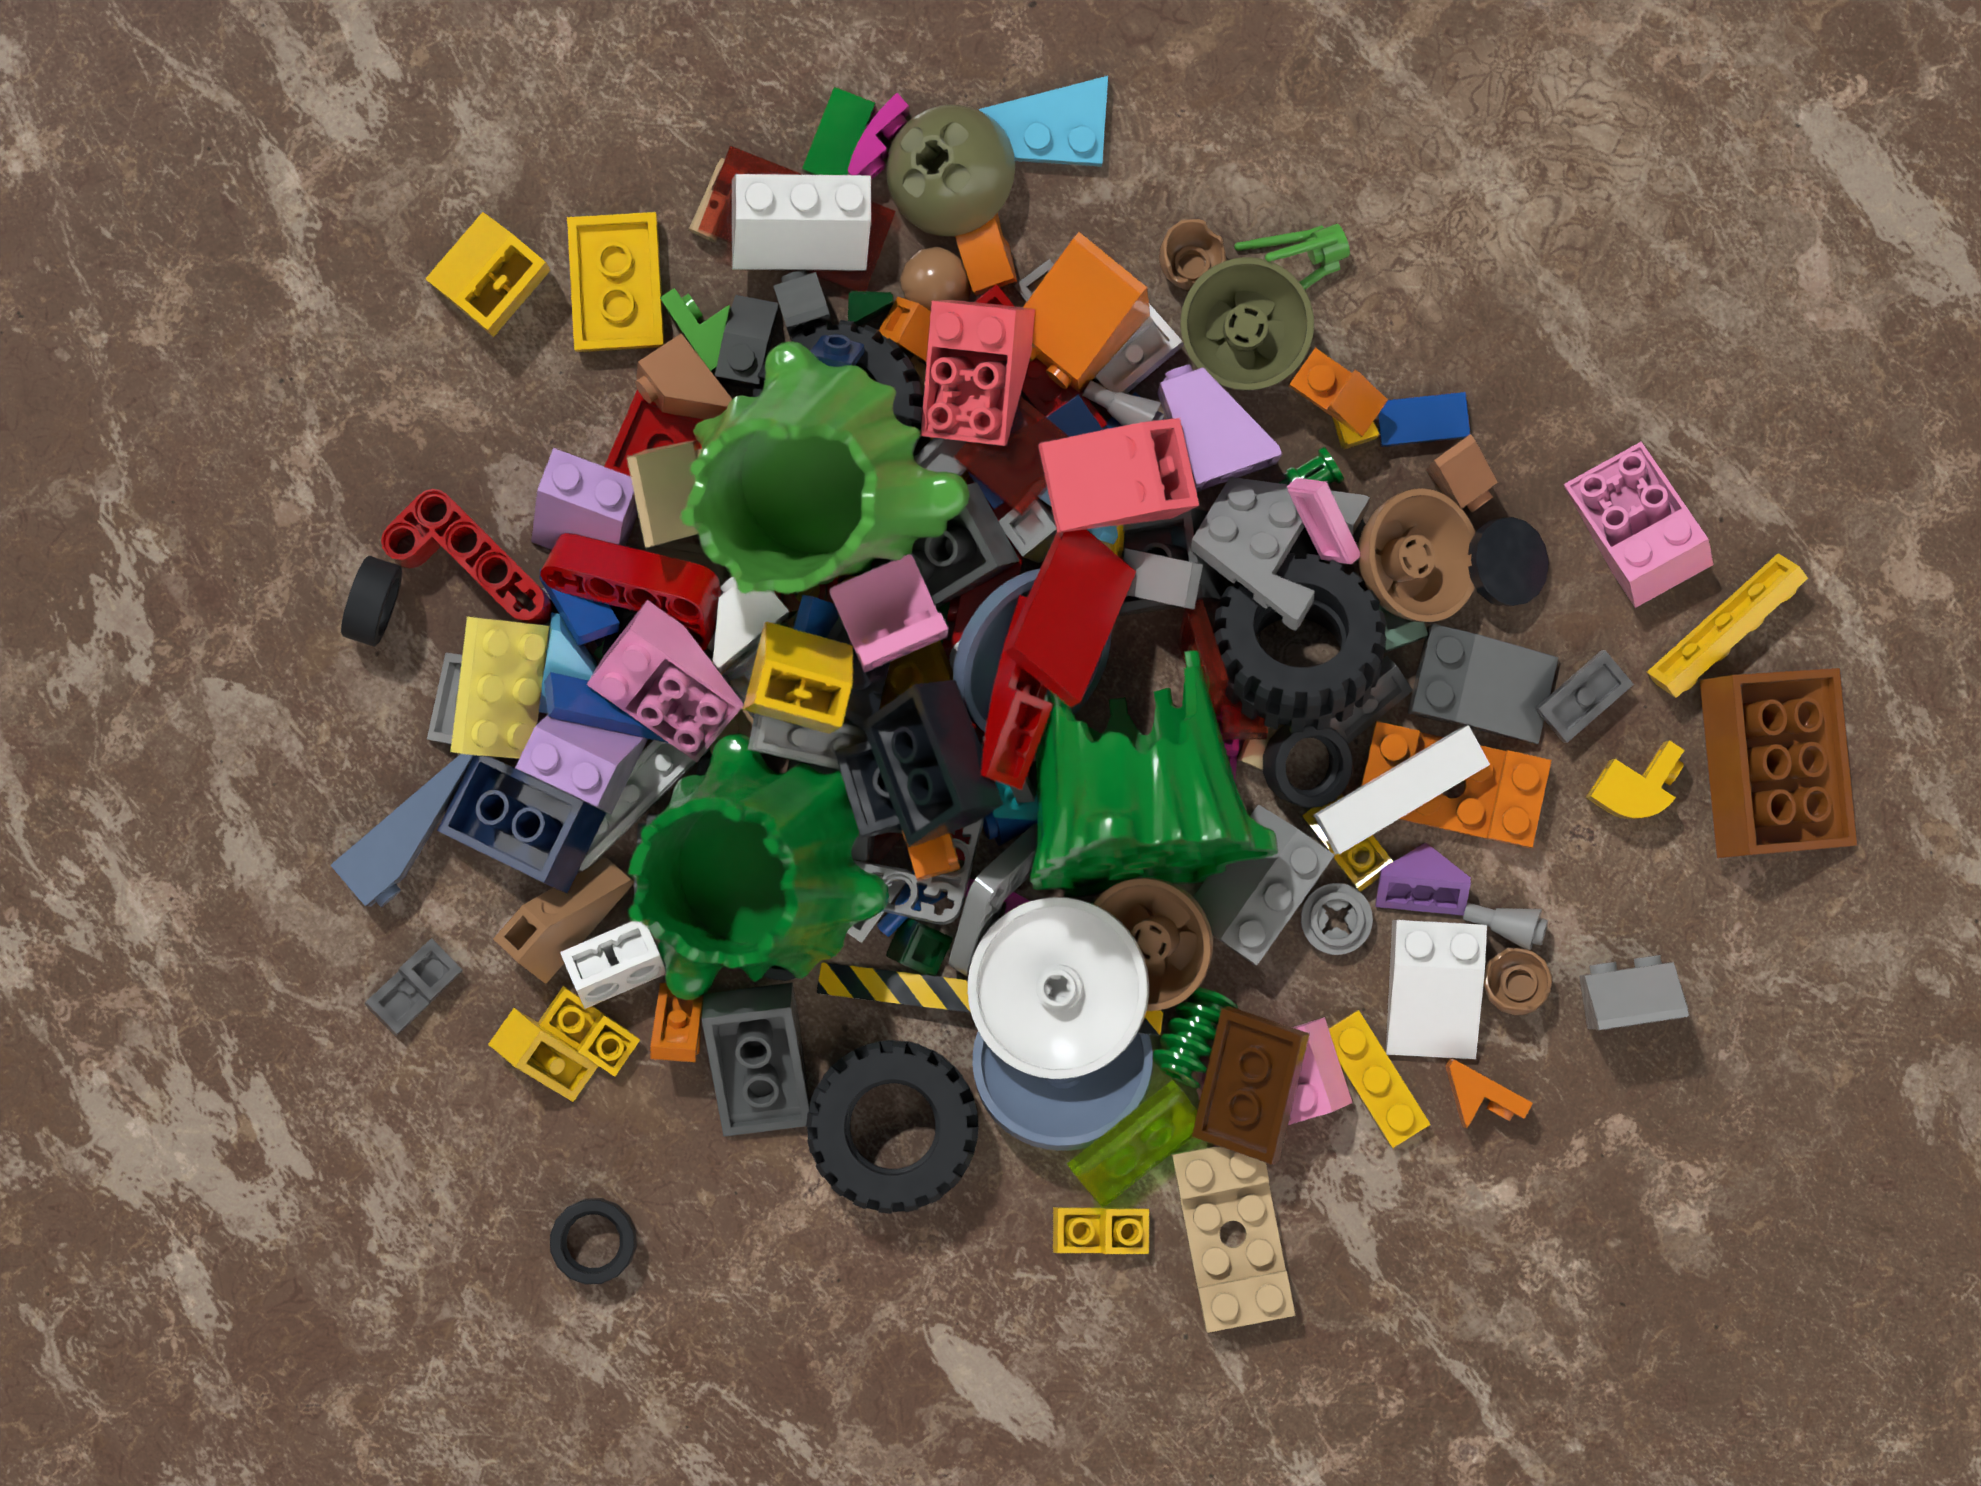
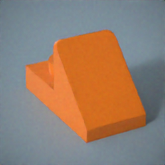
[1289,348,1388,437]
[650,983,704,1062]
[1445,1058,1533,1128]

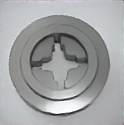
[1301,883,1373,955]

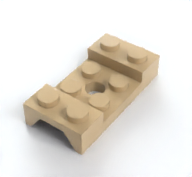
[1171,1146,1296,1333]

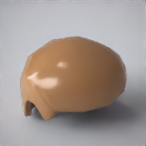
[1159,219,1226,291]
[900,247,972,311]
[1483,948,1552,1016]

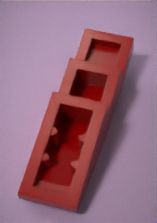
[981,595,1053,790]

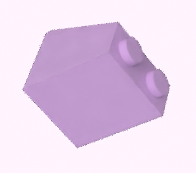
[1157,364,1282,492]
[531,448,638,550]
[515,715,648,814]

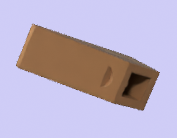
[493,857,634,984]

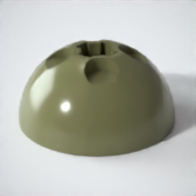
[886,104,1015,236]
[1181,257,1314,391]

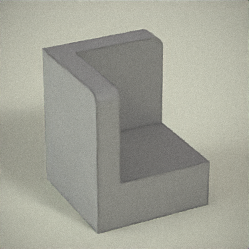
[999,494,1057,563]

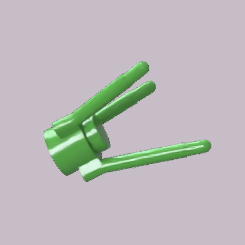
[1234,223,1350,290]

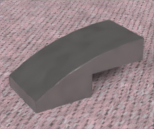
[365,938,463,1036]

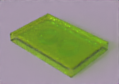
[1067,1079,1197,1208]

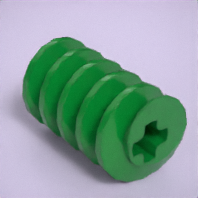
[1153,987,1238,1089]

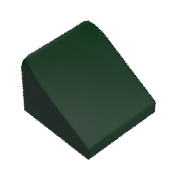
[848,291,894,326]
[886,918,953,976]

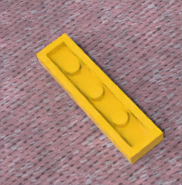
[1647,553,1808,698]

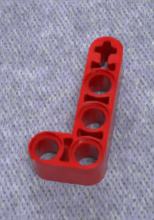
[381,489,553,625]
[540,533,722,651]

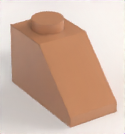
[635,333,732,420]
[1426,434,1498,513]

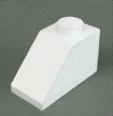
[713,577,789,673]

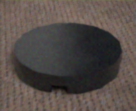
[1468,517,1549,607]

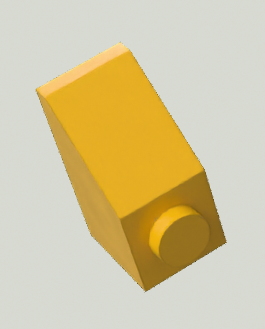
[488,1008,598,1102]

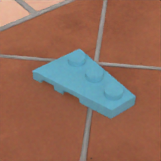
[977,76,1108,167]

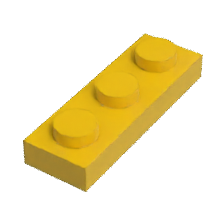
[1328,1010,1431,1148]

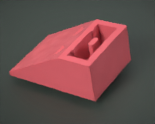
[920,300,1035,446]
[1038,418,1199,533]

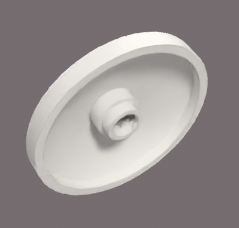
[968,897,1149,1079]

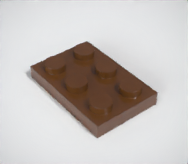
[1192,1006,1310,1165]

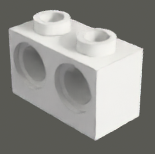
[560,921,665,1009]

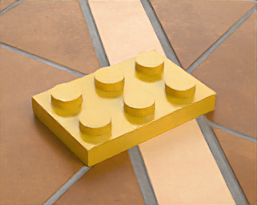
[567,212,664,352]

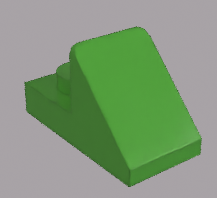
[660,288,731,376]

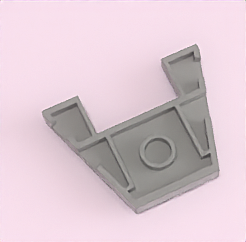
[1191,477,1370,631]

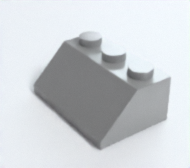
[1193,804,1334,966]

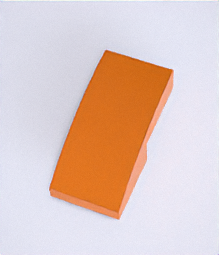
[955,213,1017,296]

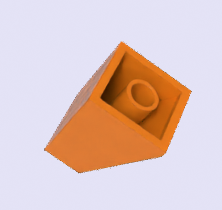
[1023,232,1150,394]

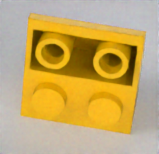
[425,212,551,337]
[743,621,853,734]

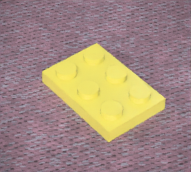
[451,617,549,759]

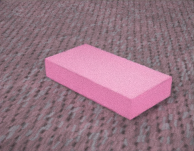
[1287,478,1360,564]

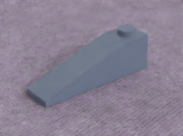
[330,754,474,907]

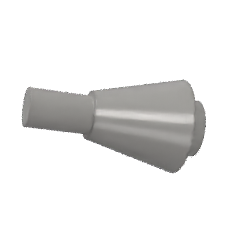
[1082,380,1165,426]
[1463,903,1548,951]

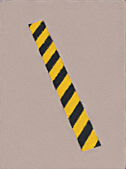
[816,963,1164,1036]

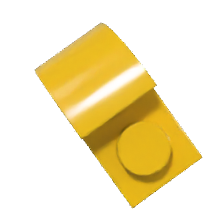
[1585,740,1684,819]

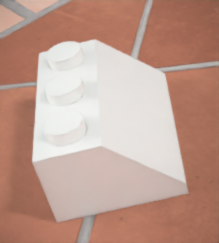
[732,174,871,271]

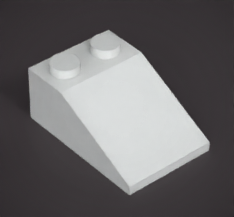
[1386,920,1487,1059]

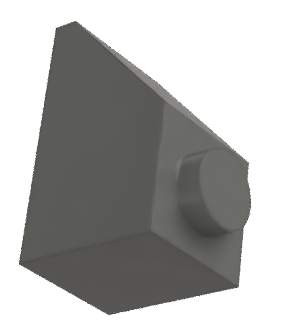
[774,270,833,341]
[715,295,779,389]

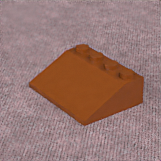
[1700,668,1857,858]

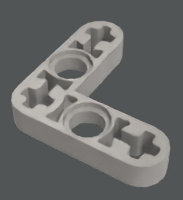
[854,818,984,925]
[949,824,1038,977]

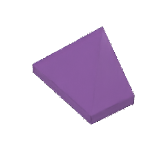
[1376,843,1471,916]

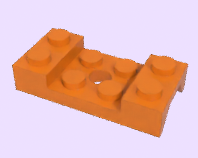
[1361,721,1552,848]

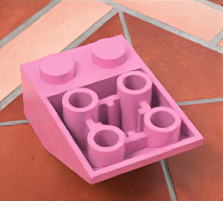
[1564,442,1713,608]
[586,600,743,762]
[1192,1017,1353,1146]

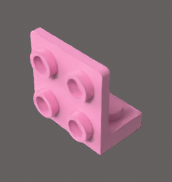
[830,554,948,673]

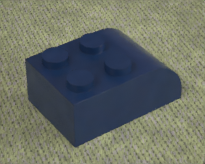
[437,755,606,893]

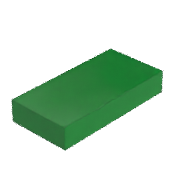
[802,87,876,175]

